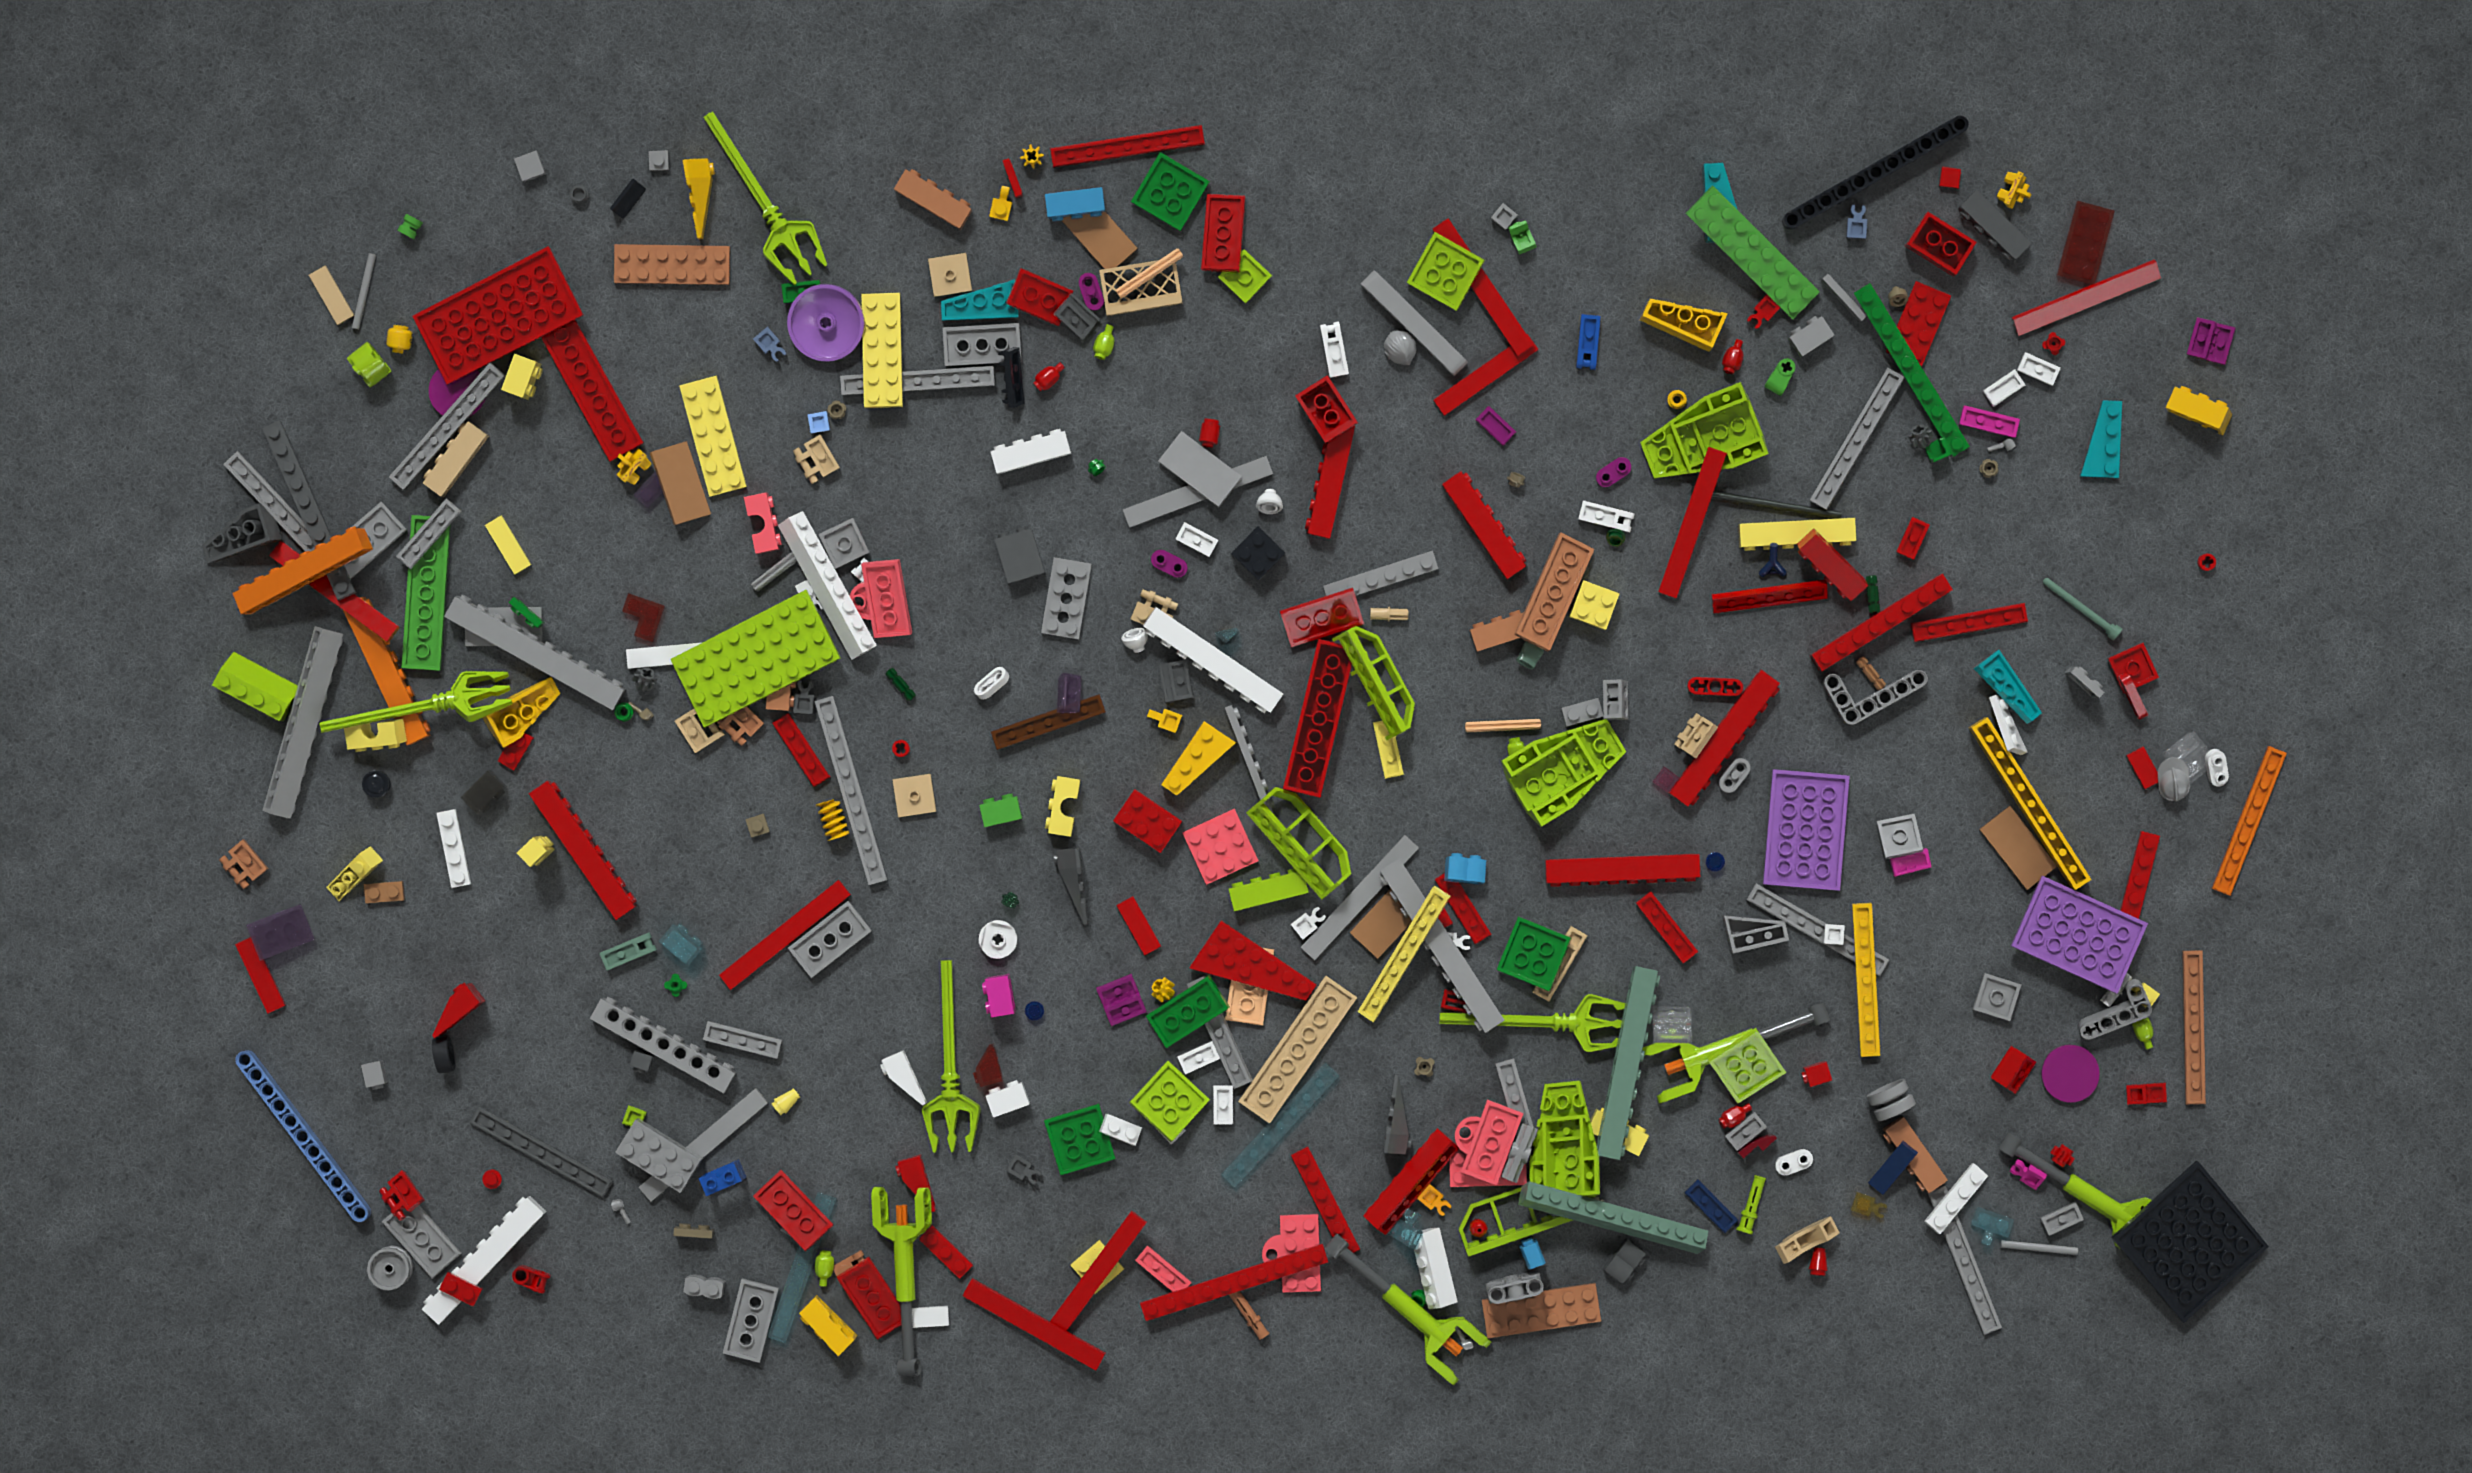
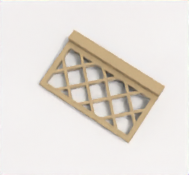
[1099,260,1183,316]

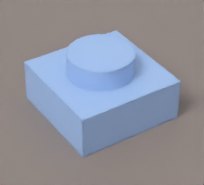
[808,411,830,434]

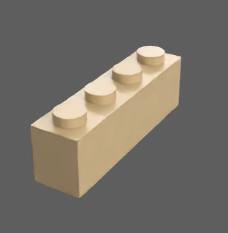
[423,421,489,497]

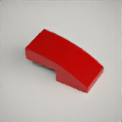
[2126,1082,2167,1105]

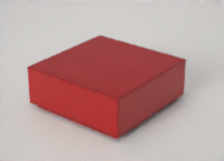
[1939,167,1961,189]

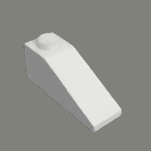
[880,1050,927,1105]

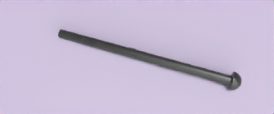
[1691,486,1841,519]

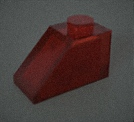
[973,1043,1004,1087]

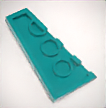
[941,279,1019,321]
[2079,400,2122,478]
[1973,650,2042,724]

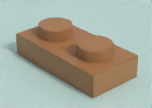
[364,881,405,903]

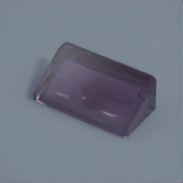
[1057,673,1081,713]

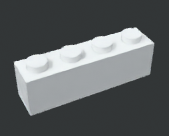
[991,429,1071,474]
[1410,1228,1458,1309]

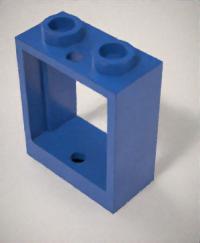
[699,1159,746,1196]

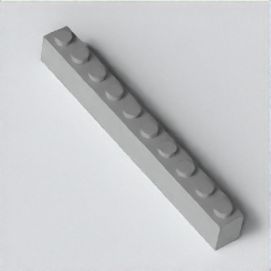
[444,595,626,710]
[262,626,343,819]
[1379,859,1504,1033]

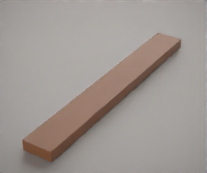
[2182,950,2206,1105]

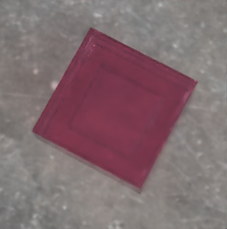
[1652,767,1679,793]

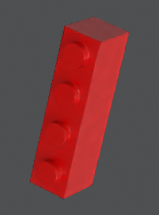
[1797,528,1868,601]

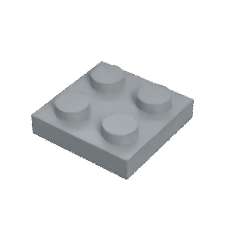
[818,518,870,569]
[2065,667,2105,698]
[1877,814,1923,859]
[1973,973,2021,1021]

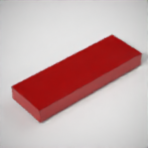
[1116,896,1161,956]

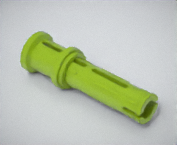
[1736,1175,1766,1235]

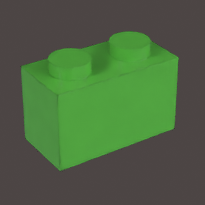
[979,793,1023,827]

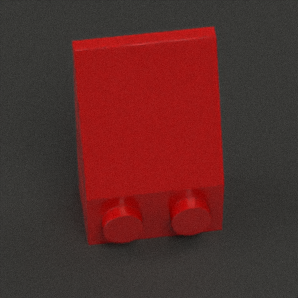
[1295,375,1358,444]
[432,983,486,1039]

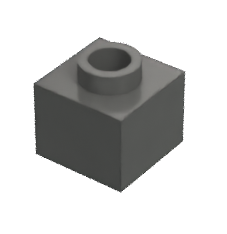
[630,1050,655,1073]

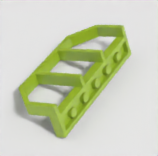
[1332,626,1415,740]
[1246,787,1351,899]
[1458,1186,1573,1257]

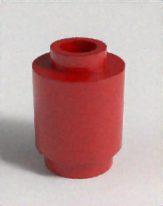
[1199,418,1221,448]

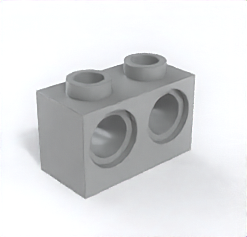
[1603,679,1629,720]

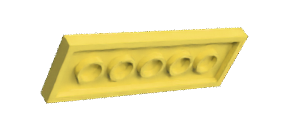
[861,293,903,408]
[679,376,747,497]

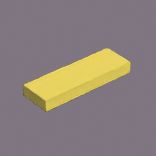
[485,515,532,575]
[1373,721,1404,779]

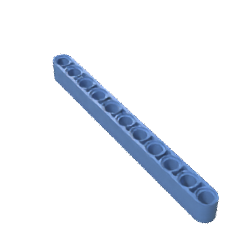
[235,1050,371,1222]

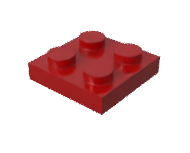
[2107,643,2159,693]

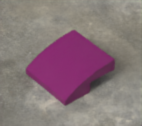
[2187,317,2236,366]
[1096,974,1147,1026]

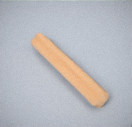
[1116,249,1183,298]
[1465,719,1541,732]

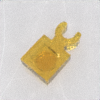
[1850,1192,1887,1218]

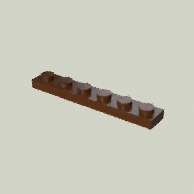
[991,694,1106,750]

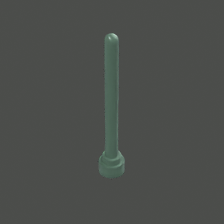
[2043,578,2122,641]

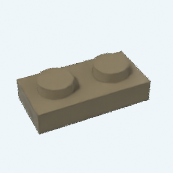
[673,1223,714,1239]

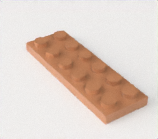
[614,244,730,285]
[1514,532,1594,652]
[1482,1283,1601,1338]

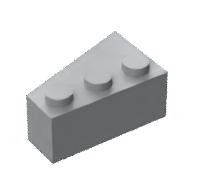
[1722,915,1789,953]

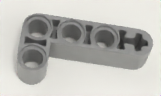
[2078,979,2152,1040]

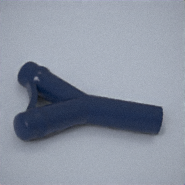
[1759,543,1787,577]

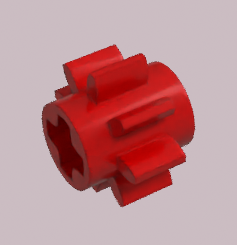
[2050,1144,2075,1168]

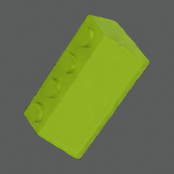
[212,652,298,721]

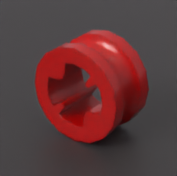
[2197,554,2216,571]
[892,740,910,757]

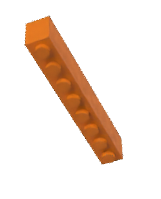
[233,526,373,614]
[343,597,431,745]

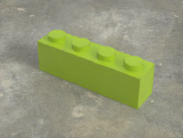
[1229,868,1309,911]

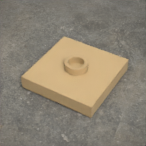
[928,253,972,297]
[892,774,937,817]

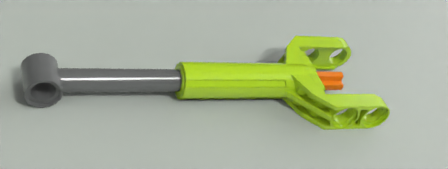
[1642,1002,1831,1103]
[1998,1132,2152,1249]
[871,1187,932,1376]
[1324,1234,1492,1385]

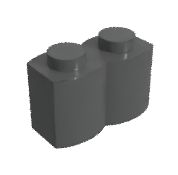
[1603,1238,1646,1284]

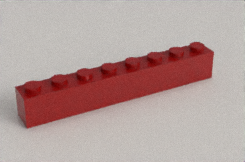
[1810,574,1953,671]
[1668,669,1780,807]
[529,780,637,920]
[1545,854,1700,887]

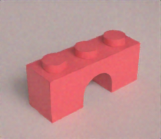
[744,492,782,554]

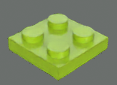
[1218,249,1272,304]

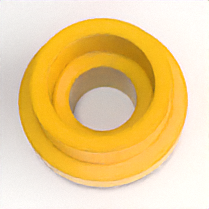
[1667,390,1687,409]

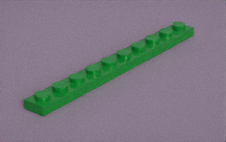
[1854,283,1970,457]

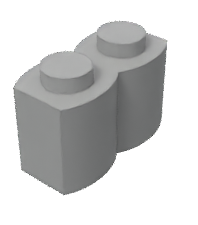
[683,1274,726,1299]

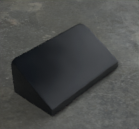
[610,179,646,219]

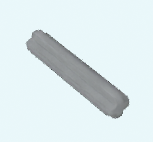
[751,552,797,591]

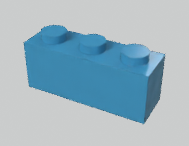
[1045,187,1105,222]

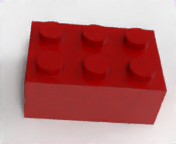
[1905,212,1977,277]
[1113,789,1182,853]

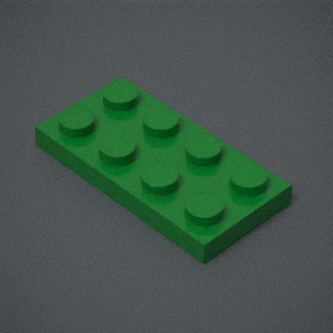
[1146,975,1230,1048]

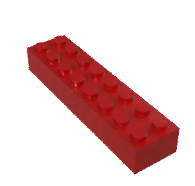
[1283,639,1352,797]

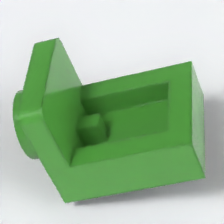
[1508,220,1537,255]

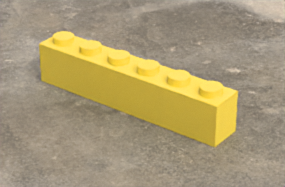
[1738,518,1856,551]

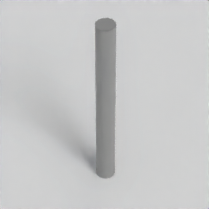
[352,253,376,330]
[2000,1240,2078,1255]

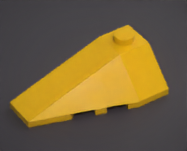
[483,677,560,748]

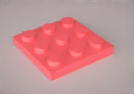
[1182,809,1258,885]

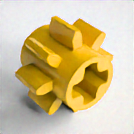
[1020,144,1044,169]
[1151,977,1175,1002]

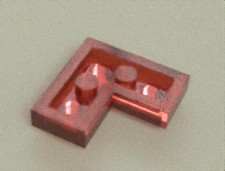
[622,593,665,642]

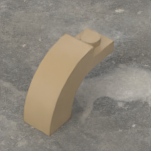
[1775,1216,1840,1264]

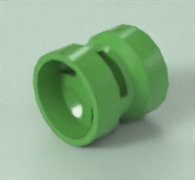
[397,214,423,239]

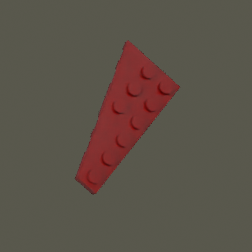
[1189,920,1317,1000]

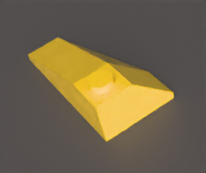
[683,158,715,240]

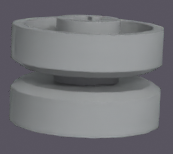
[1866,1079,1916,1121]
[367,1245,414,1290]

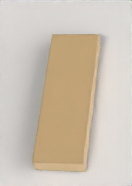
[309,266,354,325]

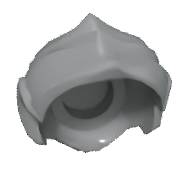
[1384,330,1416,365]

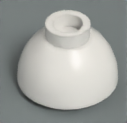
[1256,489,1283,514]
[1121,628,1148,653]

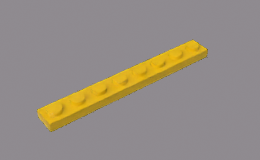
[1852,903,1880,1057]

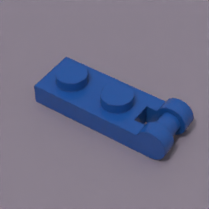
[1576,314,1601,370]

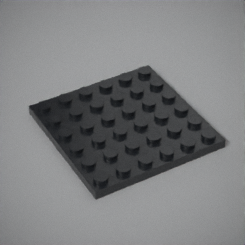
[2111,1161,2269,1323]

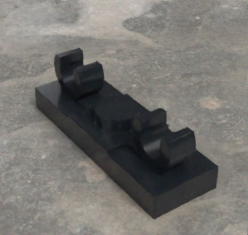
[998,347,1024,408]

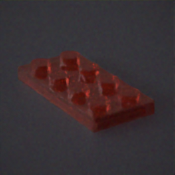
[2057,201,2115,285]

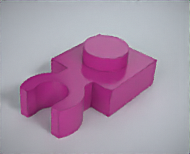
[2010,1159,2047,1190]

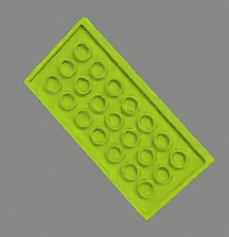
[670,590,841,728]

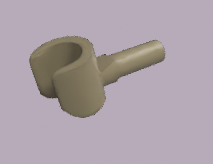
[629,702,654,721]

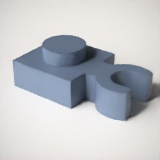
[1846,205,1867,239]
[753,327,786,362]

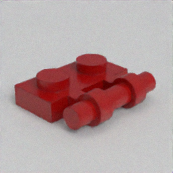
[379,1170,425,1221]

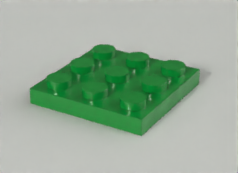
[1131,152,1210,232]
[1497,917,1572,991]
[1044,1103,1116,1175]

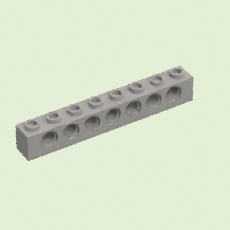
[590,997,737,1093]

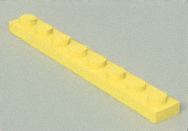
[1358,886,1451,1022]

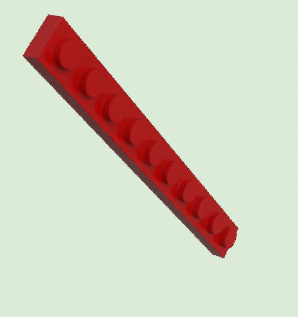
[1140,1243,1329,1321]

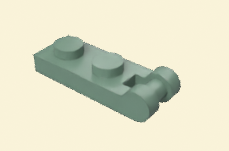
[600,932,657,970]

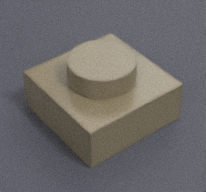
[745,814,770,838]

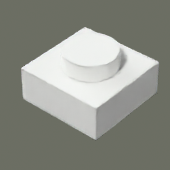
[1823,924,1845,945]

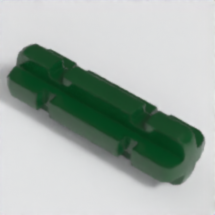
[1866,575,1880,613]
[885,668,916,701]

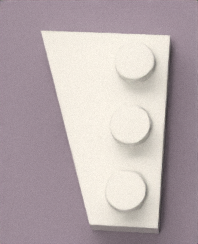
[1989,695,2028,755]

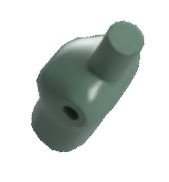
[1516,641,1544,670]

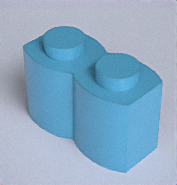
[1444,853,1486,884]
[1519,1237,1546,1270]

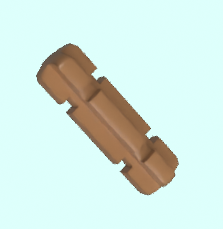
[1856,656,1886,690]

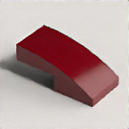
[1737,1134,1777,1159]

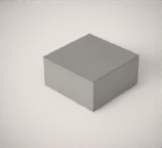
[514,150,546,182]

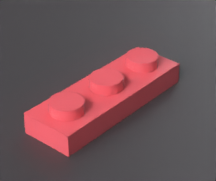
[1135,1245,1192,1292]

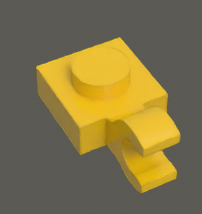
[989,186,1012,221]
[1147,709,1182,733]

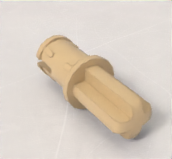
[1370,607,1409,622]

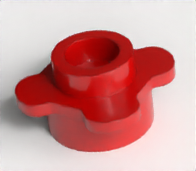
[2042,332,2065,355]

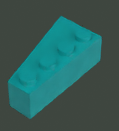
[1702,163,1737,243]

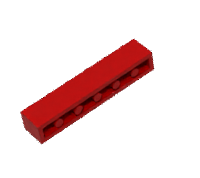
[1305,425,1355,539]
[1442,471,1527,580]
[1363,1128,1459,1235]

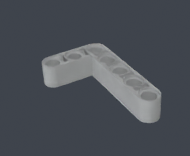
[1822,670,1928,725]

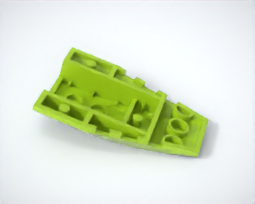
[1640,382,1769,478]
[1501,719,1626,827]
[1529,1081,1600,1198]

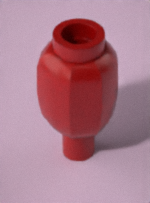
[1722,339,1744,375]
[1033,362,1065,391]
[1718,1103,1752,1129]
[1469,1219,1488,1237]

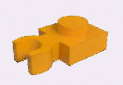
[1417,1184,1451,1216]

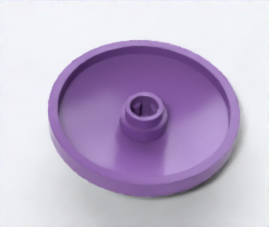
[787,284,865,361]

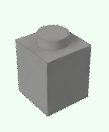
[361,1060,388,1090]

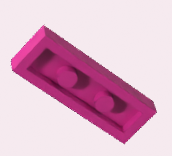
[1959,405,2020,438]

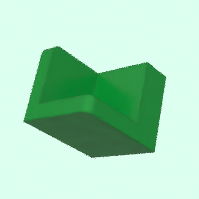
[1924,437,1952,463]

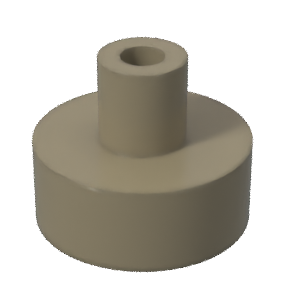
[1888,286,1908,307]

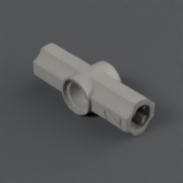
[1501,1123,1538,1183]

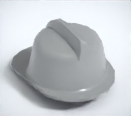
[2158,757,2190,802]

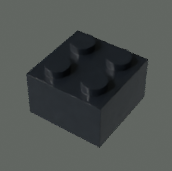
[1231,526,1285,581]

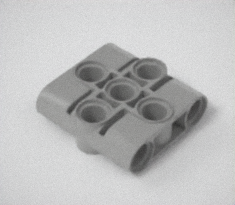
[1485,1272,1544,1304]

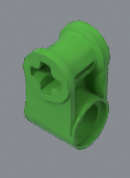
[1764,358,1795,396]

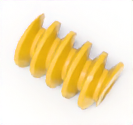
[816,799,849,841]

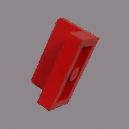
[1991,1046,2036,1094]

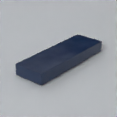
[1868,1141,1918,1195]
[1684,1179,1738,1233]

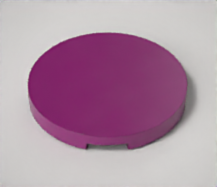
[429,369,486,418]
[2041,1044,2100,1102]

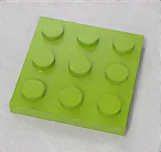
[1407,232,1485,311]
[1708,1028,1786,1103]
[1129,1061,1210,1142]

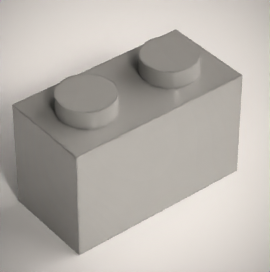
[1788,316,1834,358]

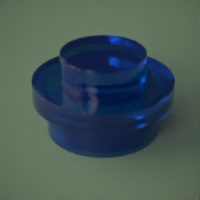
[1705,852,1725,871]
[1025,1001,1044,1020]

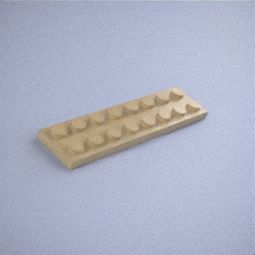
[1238,976,1357,1123]

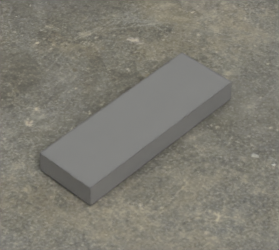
[1821,274,1867,322]

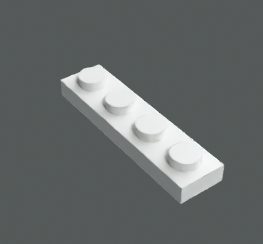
[437,809,471,888]
[1924,1163,1988,1234]

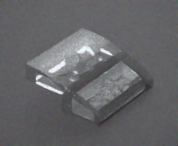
[2163,730,2218,784]
[1652,1006,1692,1043]

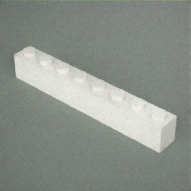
[778,511,877,660]
[1143,607,1283,713]
[422,1196,546,1325]

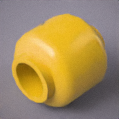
[386,325,413,353]

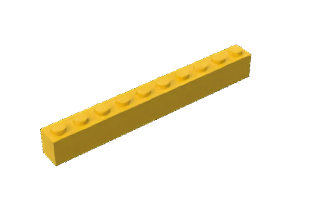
[1969,717,2092,890]

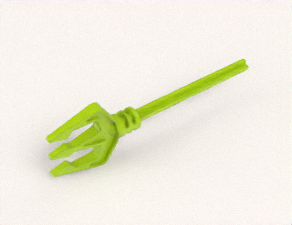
[703,112,827,285]
[319,671,512,733]
[922,960,981,1153]
[1439,994,1625,1052]

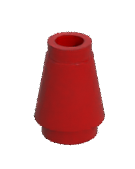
[1808,1248,1828,1276]

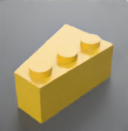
[2166,386,2232,435]
[799,1295,857,1356]

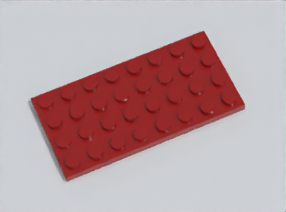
[412,246,584,385]

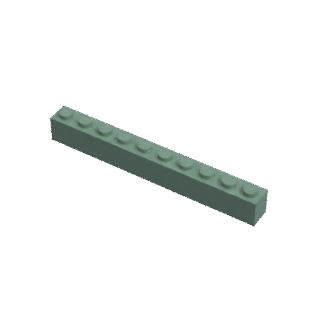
[1596,966,1660,1160]
[1518,1181,1708,1254]

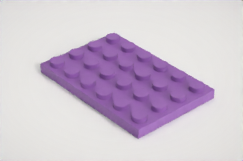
[1763,769,1850,891]
[2011,876,2148,994]

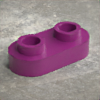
[1079,273,1104,311]
[1596,457,1631,487]
[1151,550,1187,578]

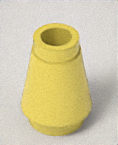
[771,1088,800,1116]

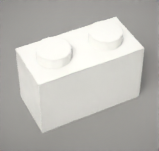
[986,1080,1030,1117]

